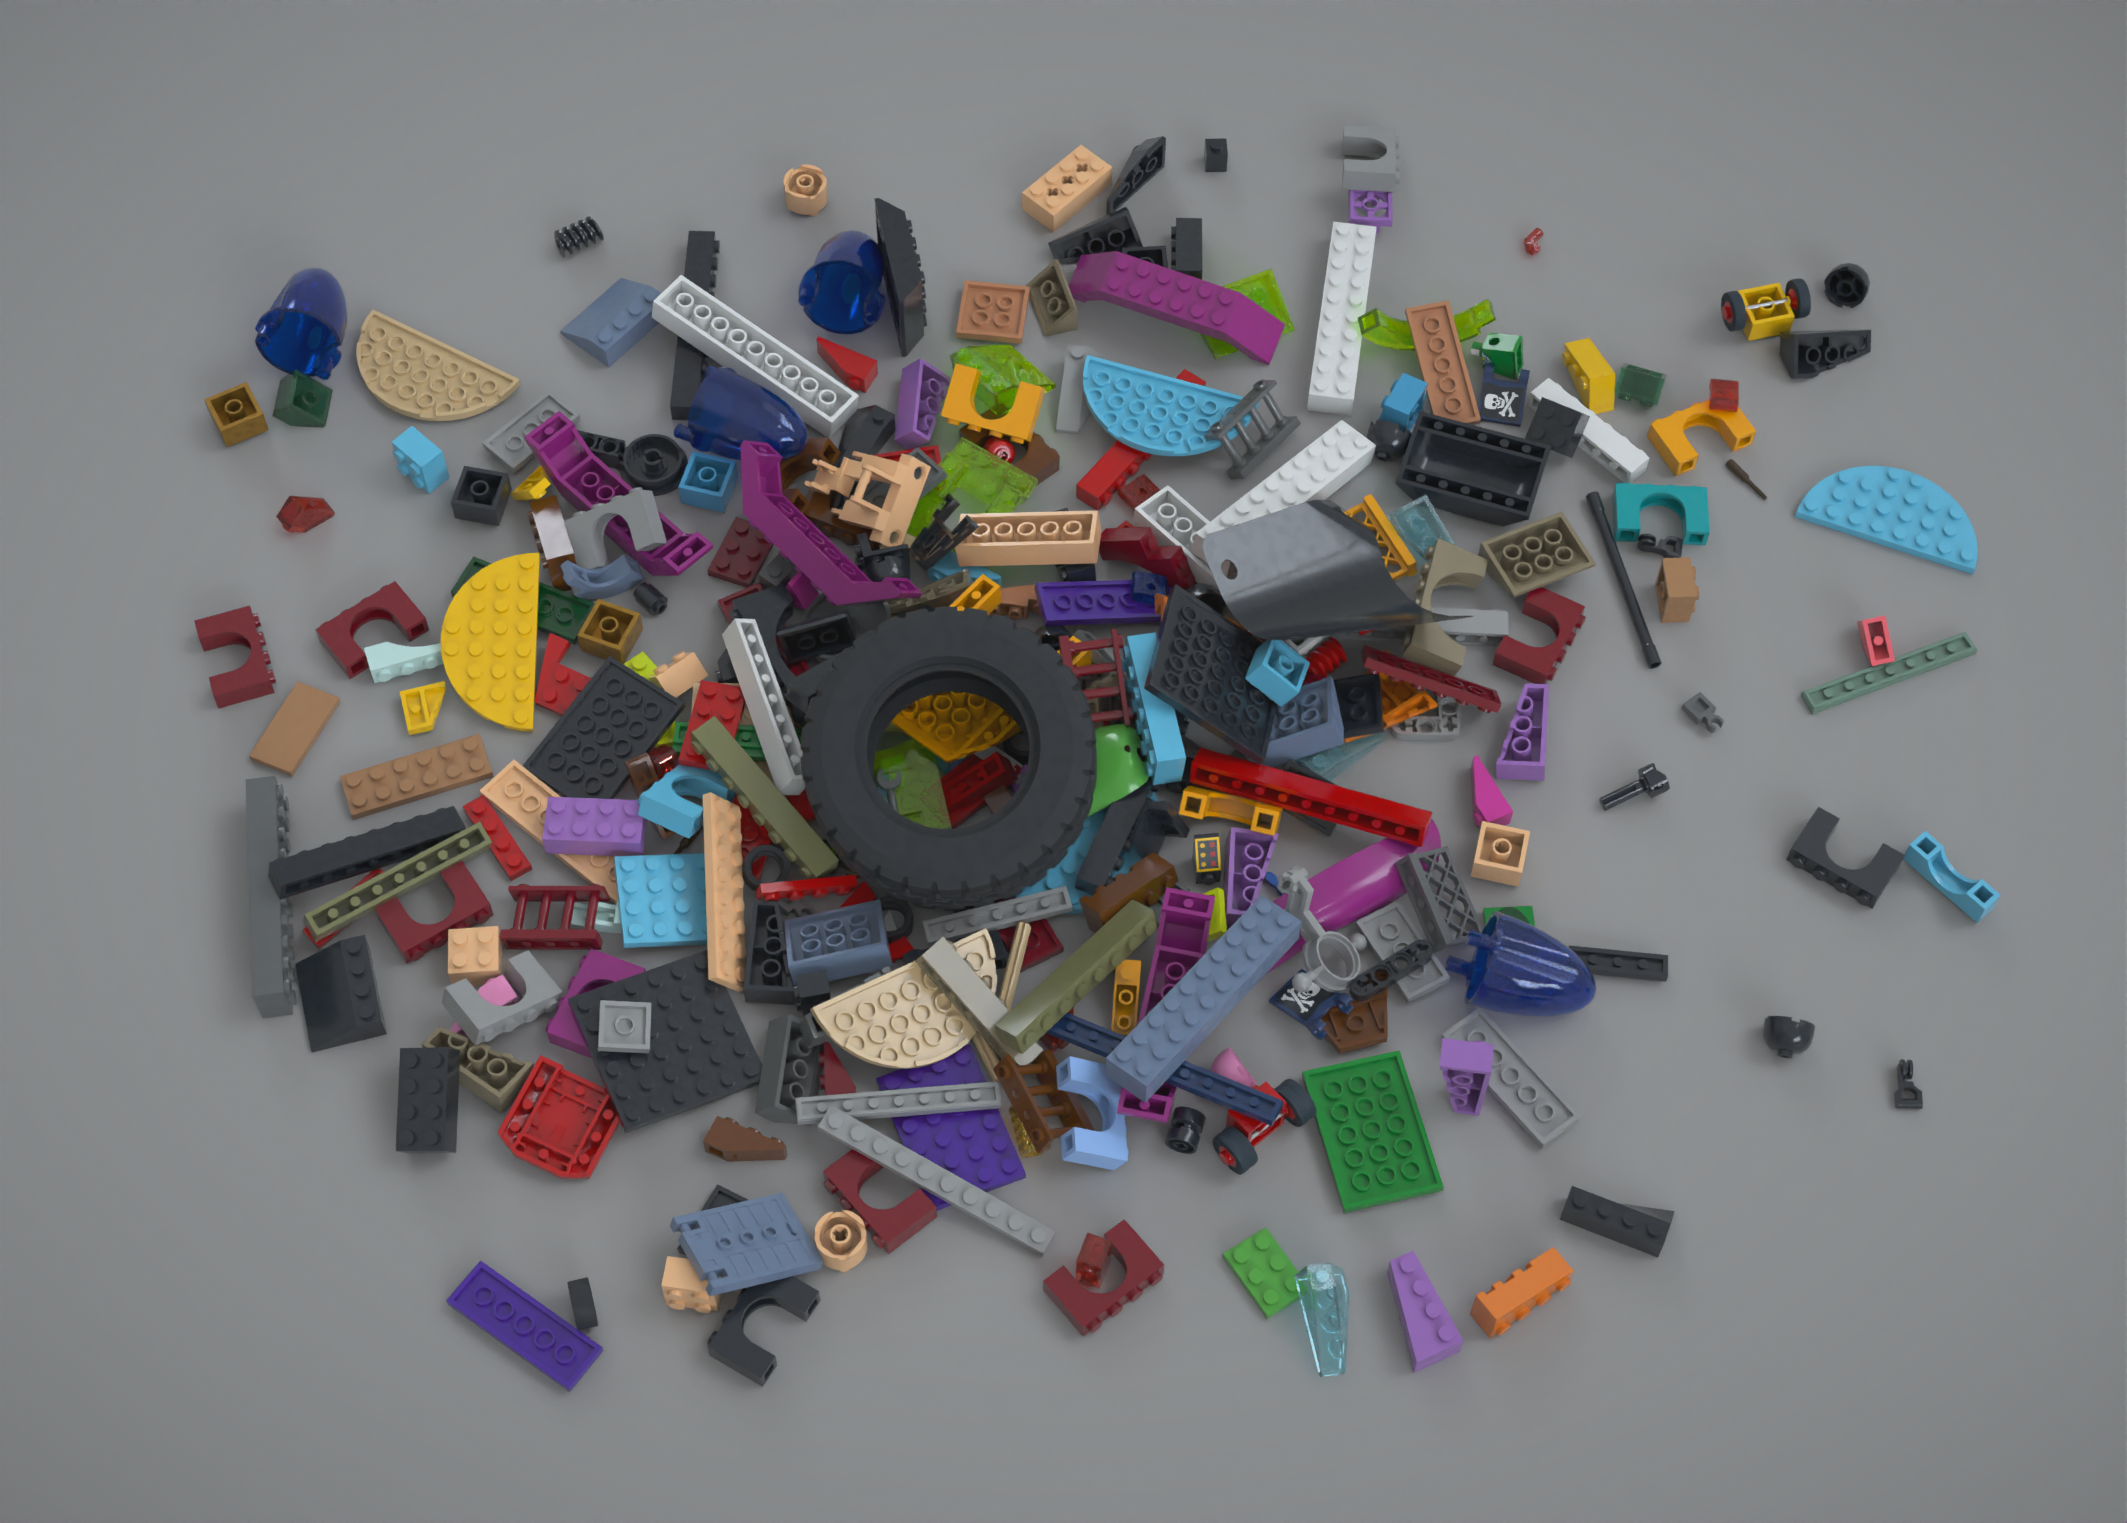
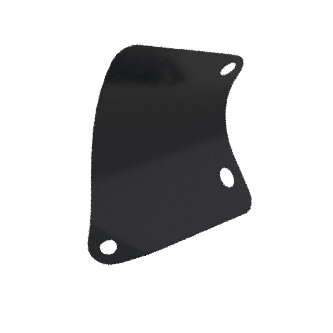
[1202,500,1473,640]

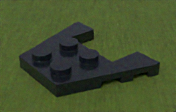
[909,492,979,571]

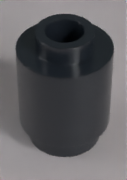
[633,582,668,616]

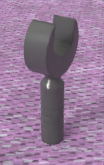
[877,768,901,813]

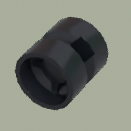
[1165,1106,1206,1154]

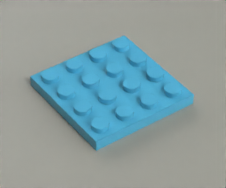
[613,853,707,948]

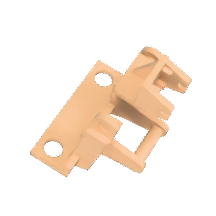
[804,451,931,548]

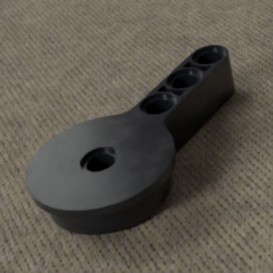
[577,430,688,496]

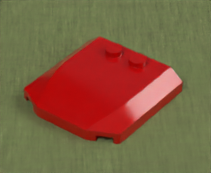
[498,1055,620,1179]

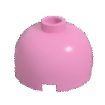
[1211,1047,1257,1088]

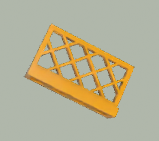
[1343,494,1417,581]

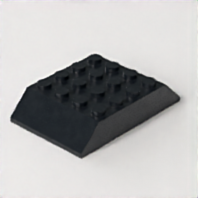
[874,198,927,357]
[1395,411,1551,527]

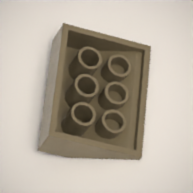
[1478,512,1596,598]

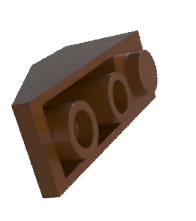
[703,1116,788,1162]

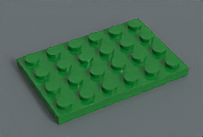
[1302,1050,1444,1213]

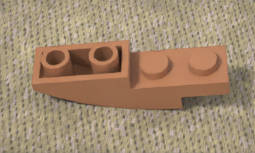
[989,585,1041,619]

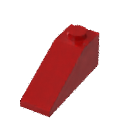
[816,336,878,393]
[938,751,1018,810]

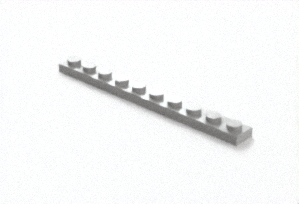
[818,1105,1056,1256]

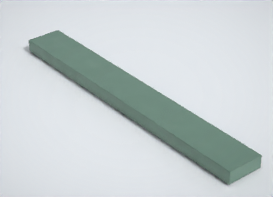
[1801,632,1977,714]

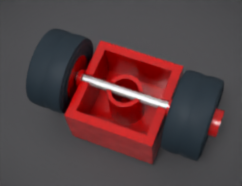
[1212,1079,1316,1175]

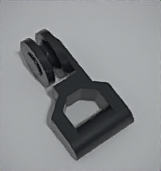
[1637,534,1683,558]
[1894,1059,1923,1109]

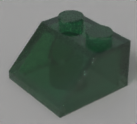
[1615,363,1667,407]
[273,369,333,428]

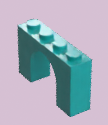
[1612,482,1710,545]

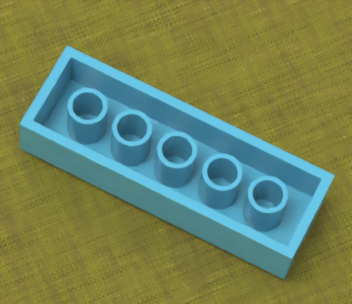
[1121,632,1186,785]

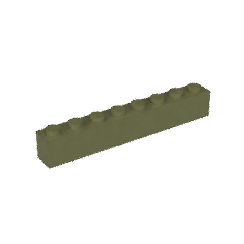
[690,716,839,879]
[303,822,492,942]
[995,899,1159,1054]

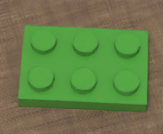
[1223,1227,1311,1319]

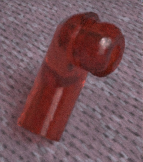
[1523,228,1544,255]

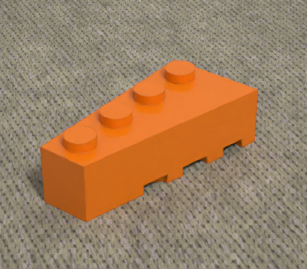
[1470,1247,1574,1338]

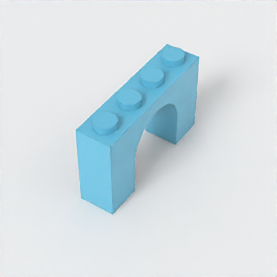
[638,763,736,838]

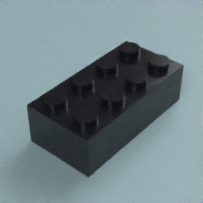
[396,1047,460,1153]

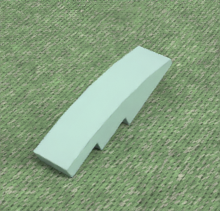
[570,901,621,933]

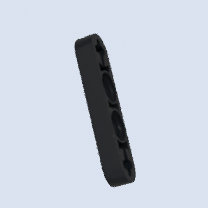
[1349,939,1433,1001]

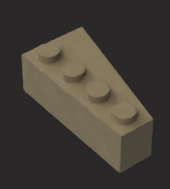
[422,1027,534,1113]

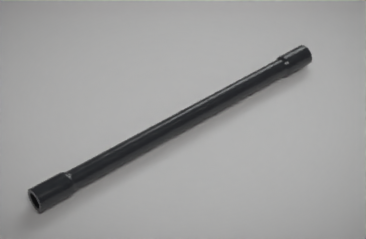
[1586,491,1662,669]

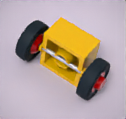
[1721,278,1811,341]

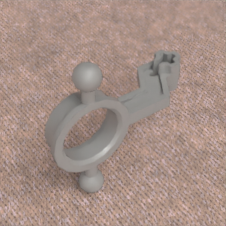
[1277,866,1367,992]

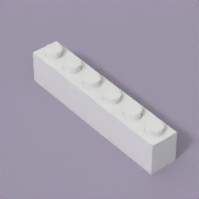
[1528,378,1649,484]

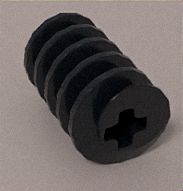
[554,216,604,257]

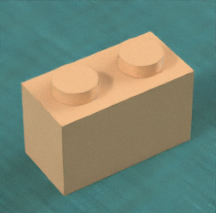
[648,651,709,697]

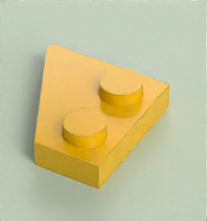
[510,466,551,501]
[399,681,447,735]

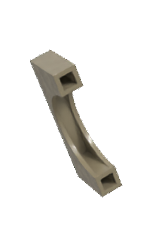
[1401,538,1488,676]

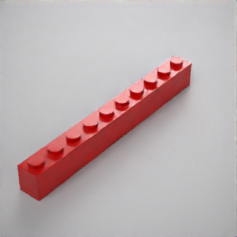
[1189,748,1433,847]

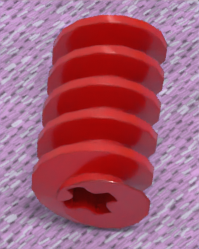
[1305,637,1347,678]

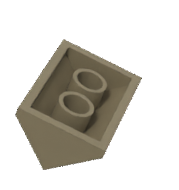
[1026,259,1078,337]

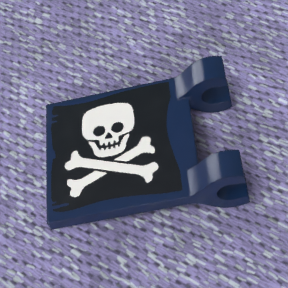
[1478,363,1530,427]
[1269,969,1353,1040]

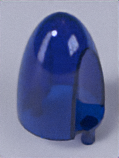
[798,230,885,334]
[255,268,347,380]
[674,366,808,461]
[1445,911,1596,1017]

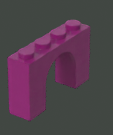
[546,948,646,1058]

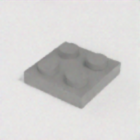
[598,1000,651,1053]

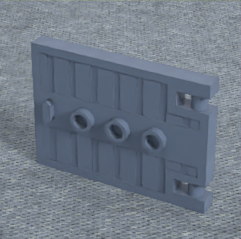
[670,1193,824,1296]

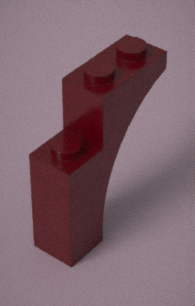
[1099,527,1197,590]

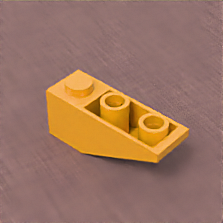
[1111,959,1141,1035]

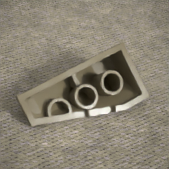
[887,568,974,613]

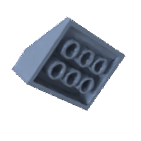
[560,278,661,368]
[1245,676,1344,767]
[784,899,893,985]

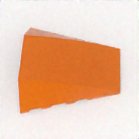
[1344,649,1438,743]

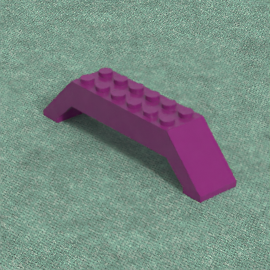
[1068,251,1285,365]
[524,411,714,576]
[741,440,923,606]
[1117,887,1215,1123]

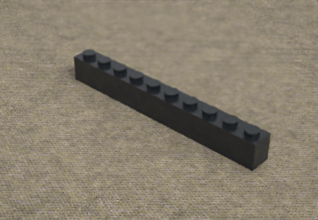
[670,231,720,420]
[1075,709,1190,895]

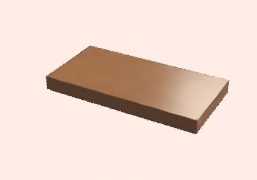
[249,681,340,777]

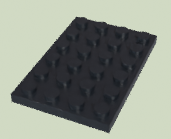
[523,656,686,799]

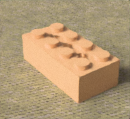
[1022,145,1112,232]

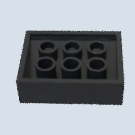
[295,935,387,1053]

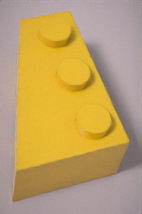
[1562,338,1615,414]

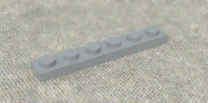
[923,886,1073,947]

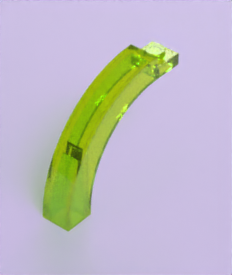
[1358,299,1496,351]

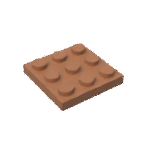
[956,280,1030,344]

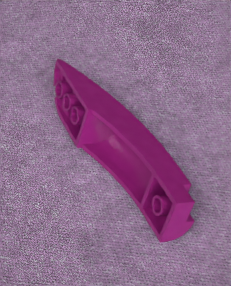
[1265,819,1441,975]

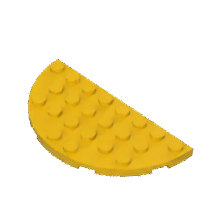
[441,553,540,732]

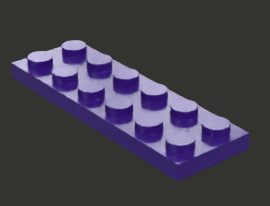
[1034,579,1170,626]
[446,1260,604,1392]

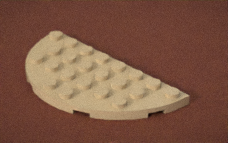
[356,309,521,421]
[810,928,997,1069]

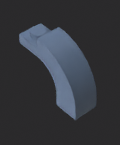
[560,554,644,599]

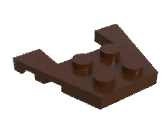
[1320,972,1388,1054]

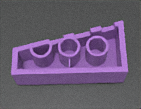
[1440,1038,1494,1116]
[1387,1251,1464,1373]

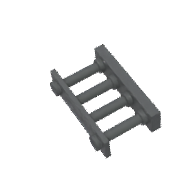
[1204,379,1301,479]

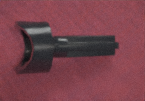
[1599,763,1670,811]

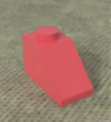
[1857,615,1895,666]

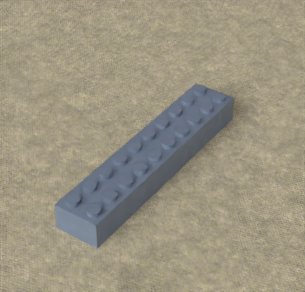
[1105,895,1302,1103]

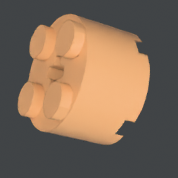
[783,164,828,216]
[814,1210,868,1272]

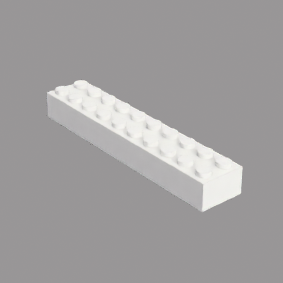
[1307,221,1377,416]
[652,275,859,438]
[1191,420,1376,577]
[1133,485,1329,658]

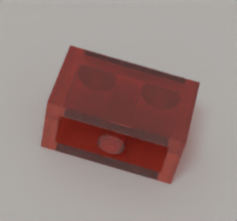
[1076,1233,1112,1288]

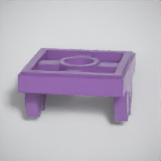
[1348,190,1393,234]

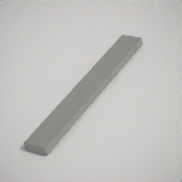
[795,1081,1002,1125]

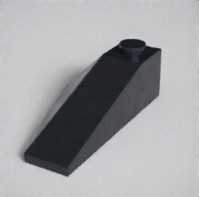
[1048,207,1143,263]
[833,405,896,468]

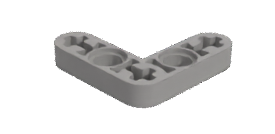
[1391,695,1461,741]

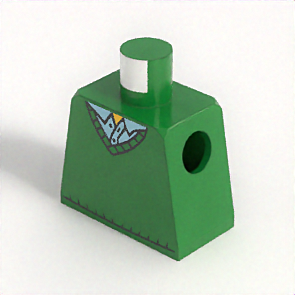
[1471,333,1524,380]

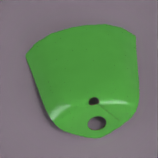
[1088,724,1149,817]

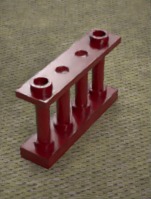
[1058,629,1133,725]
[499,884,610,950]

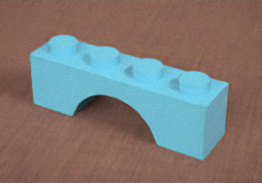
[1903,831,2001,923]

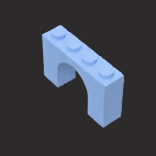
[1056,1056,1129,1170]

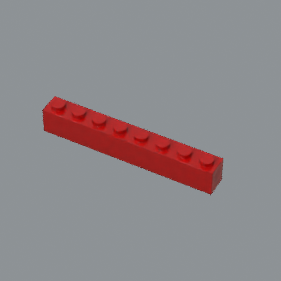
[1076,369,1206,511]

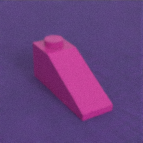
[1470,755,1513,827]

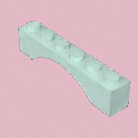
[364,642,443,683]

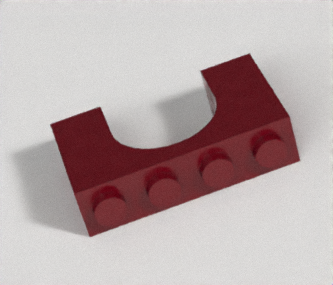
[315,581,429,679]
[1492,587,1586,684]
[194,605,276,709]
[375,861,494,964]
[823,1149,937,1254]
[1043,1219,1164,1336]

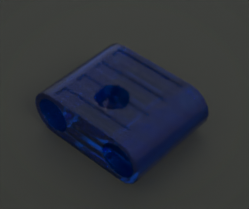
[1131,571,1168,605]

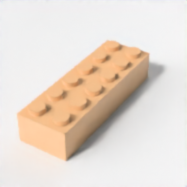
[955,510,1102,567]

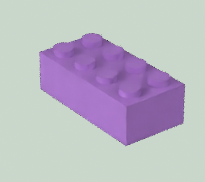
[542,797,648,856]

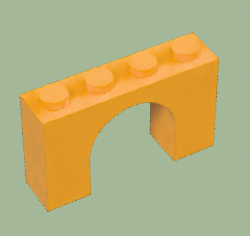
[941,363,1045,444]
[1647,392,1756,476]
[1179,785,1283,836]

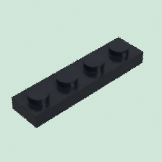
[1567,945,1668,982]

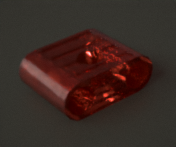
[1709,378,1739,412]
[1118,474,1160,511]

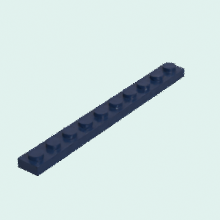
[1046,1013,1283,1126]

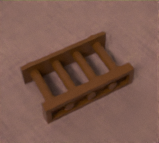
[993,1049,1095,1154]

